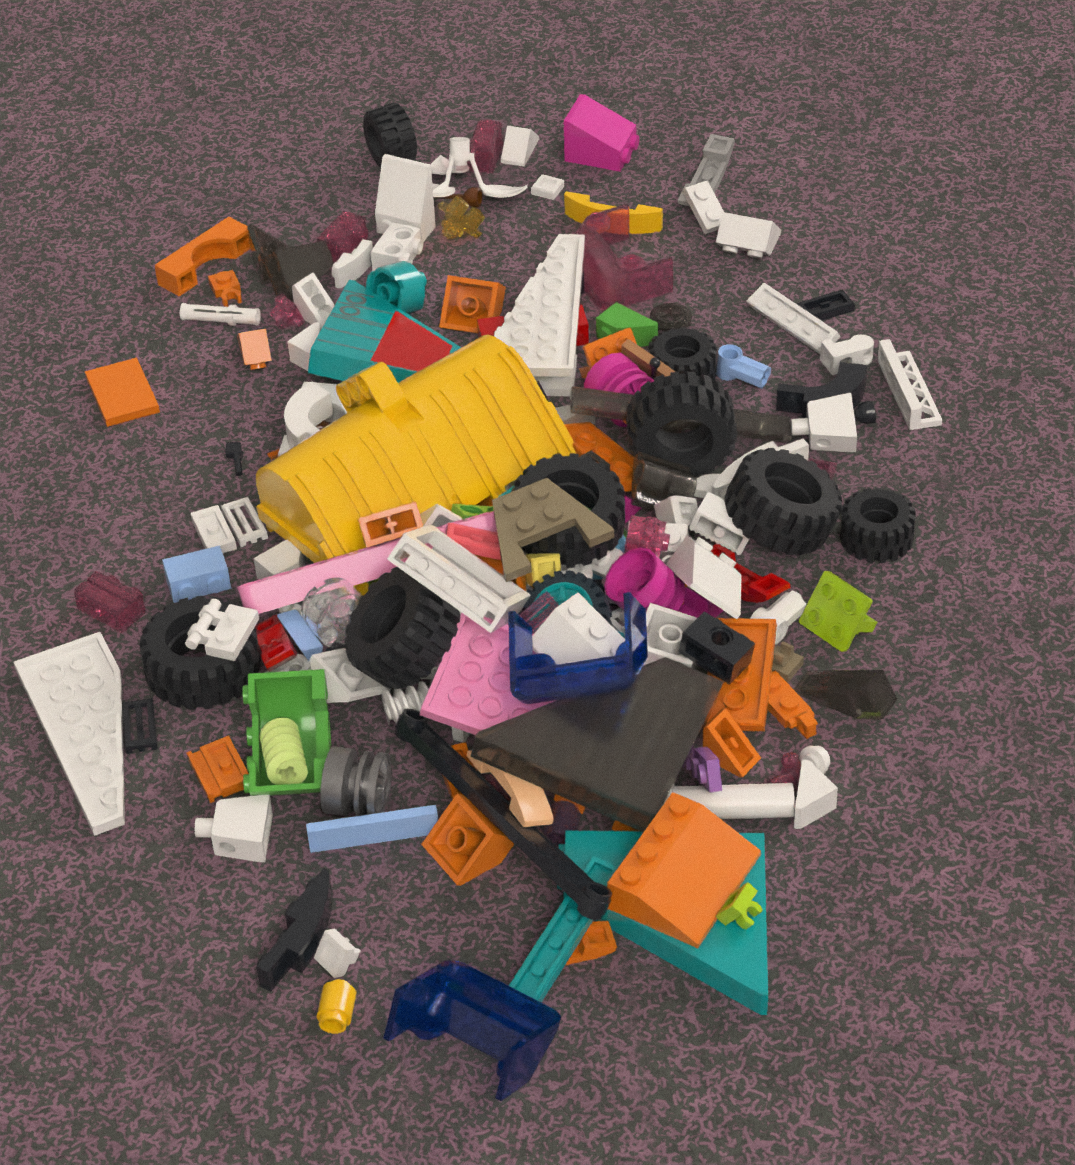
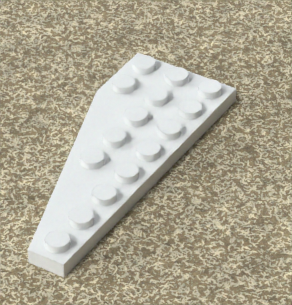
[494,234,585,377]
[14,632,125,836]

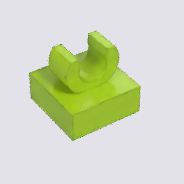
[715,882,763,929]

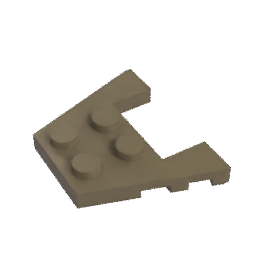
[492,478,614,582]

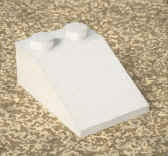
[375,154,436,242]
[666,536,741,619]

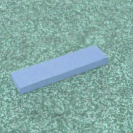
[306,805,438,853]

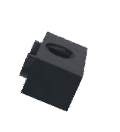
[679,611,755,685]

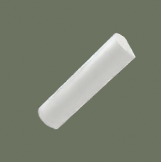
[662,783,795,819]

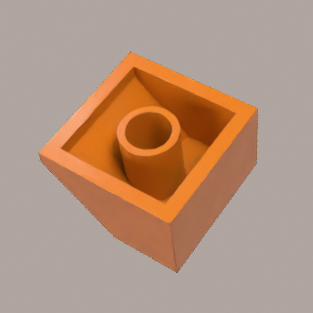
[439,275,506,334]

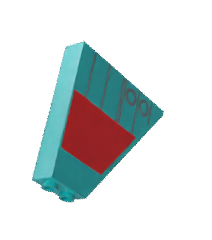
[308,279,461,382]

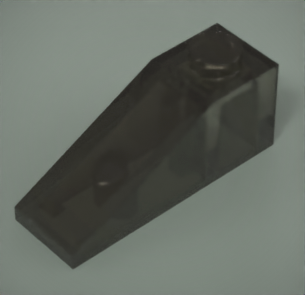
[794,670,897,720]

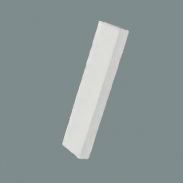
[746,283,840,354]

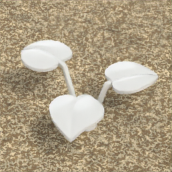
[431,137,528,198]

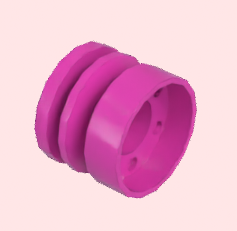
[584,353,654,427]
[604,547,686,626]

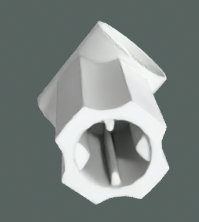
[750,590,806,645]

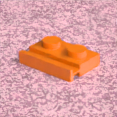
[186,735,249,803]

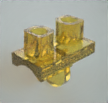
[437,195,485,239]

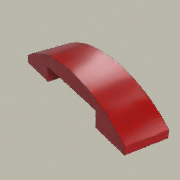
[711,544,791,603]
[255,614,298,672]

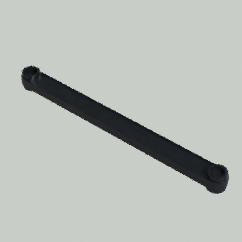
[395,709,612,920]

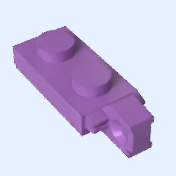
[685,747,722,793]

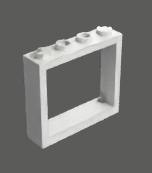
[387,525,531,633]

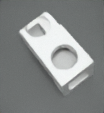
[820,334,874,375]

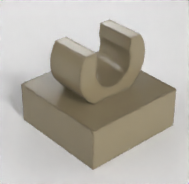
[772,642,804,683]

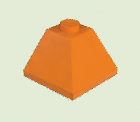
[421,793,514,886]

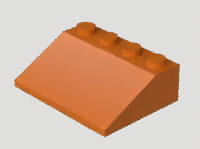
[607,792,761,948]

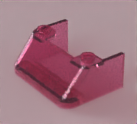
[575,204,673,311]

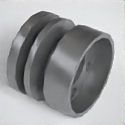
[320,747,391,816]

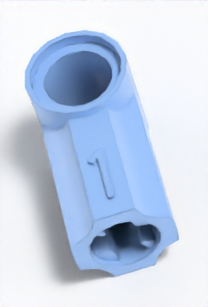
[716,344,771,388]

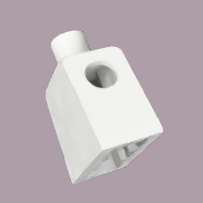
[791,393,857,452]
[195,795,273,862]

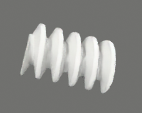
[382,679,433,725]

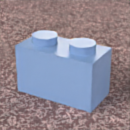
[162,545,231,603]

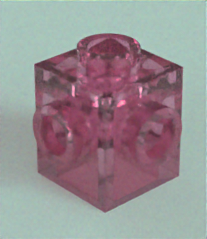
[624,515,670,559]

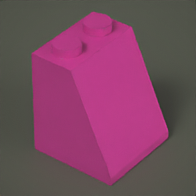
[564,94,639,172]

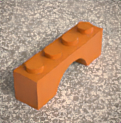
[155,217,253,296]

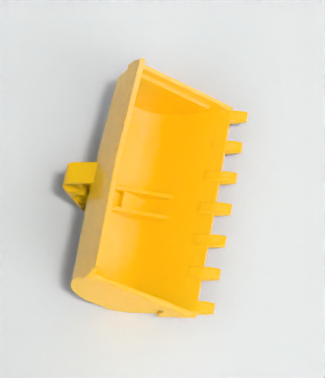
[256,335,576,599]

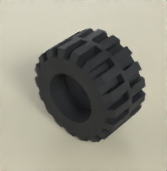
[363,102,417,168]
[648,327,717,382]
[840,488,916,563]

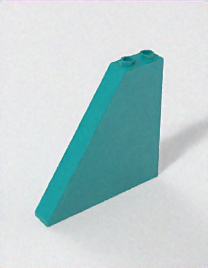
[557,830,768,1015]

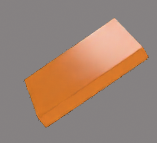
[85,358,160,427]

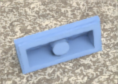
[277,609,323,661]

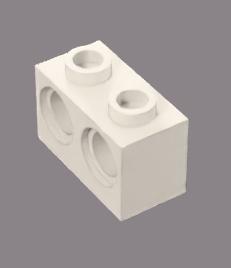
[371,222,423,271]

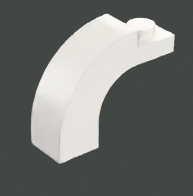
[284,381,333,449]

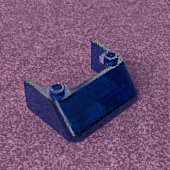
[508,592,648,704]
[383,960,561,1101]

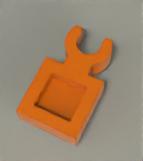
[208,270,242,307]

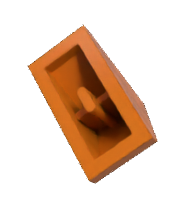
[358,502,423,548]
[703,708,761,778]

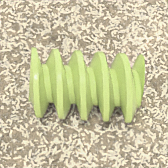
[259,718,308,785]

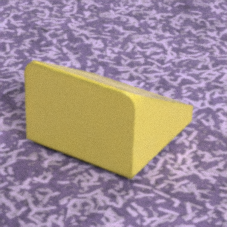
[526,553,561,588]

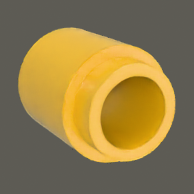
[317,979,357,1034]

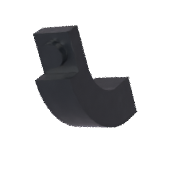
[776,362,868,418]

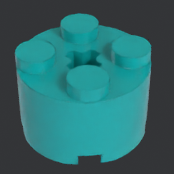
[366,261,427,314]

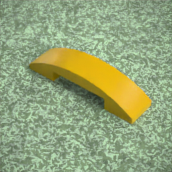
[564,191,663,234]

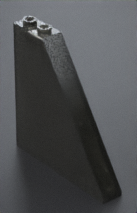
[470,657,724,832]

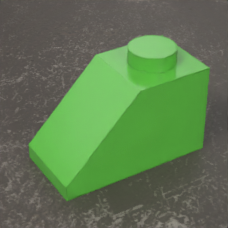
[596,302,658,347]

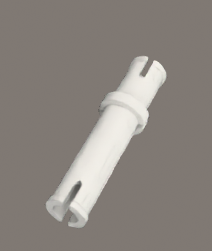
[180,303,261,326]

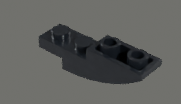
[256,868,332,992]

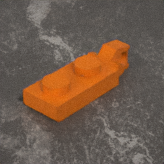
[767,670,818,739]

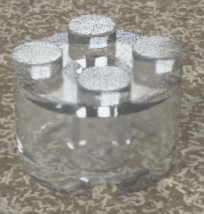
[301,577,362,649]

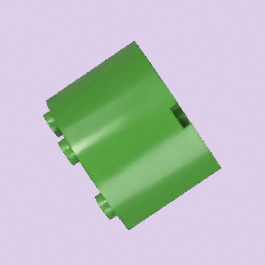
[243,669,331,796]

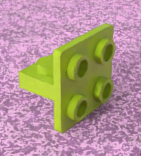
[799,571,878,652]

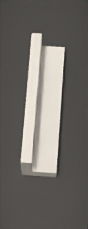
[878,339,942,430]

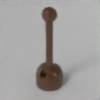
[433,187,483,208]

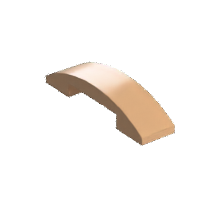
[467,748,554,827]

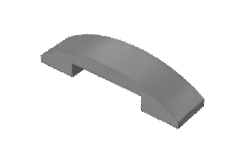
[678,134,735,206]

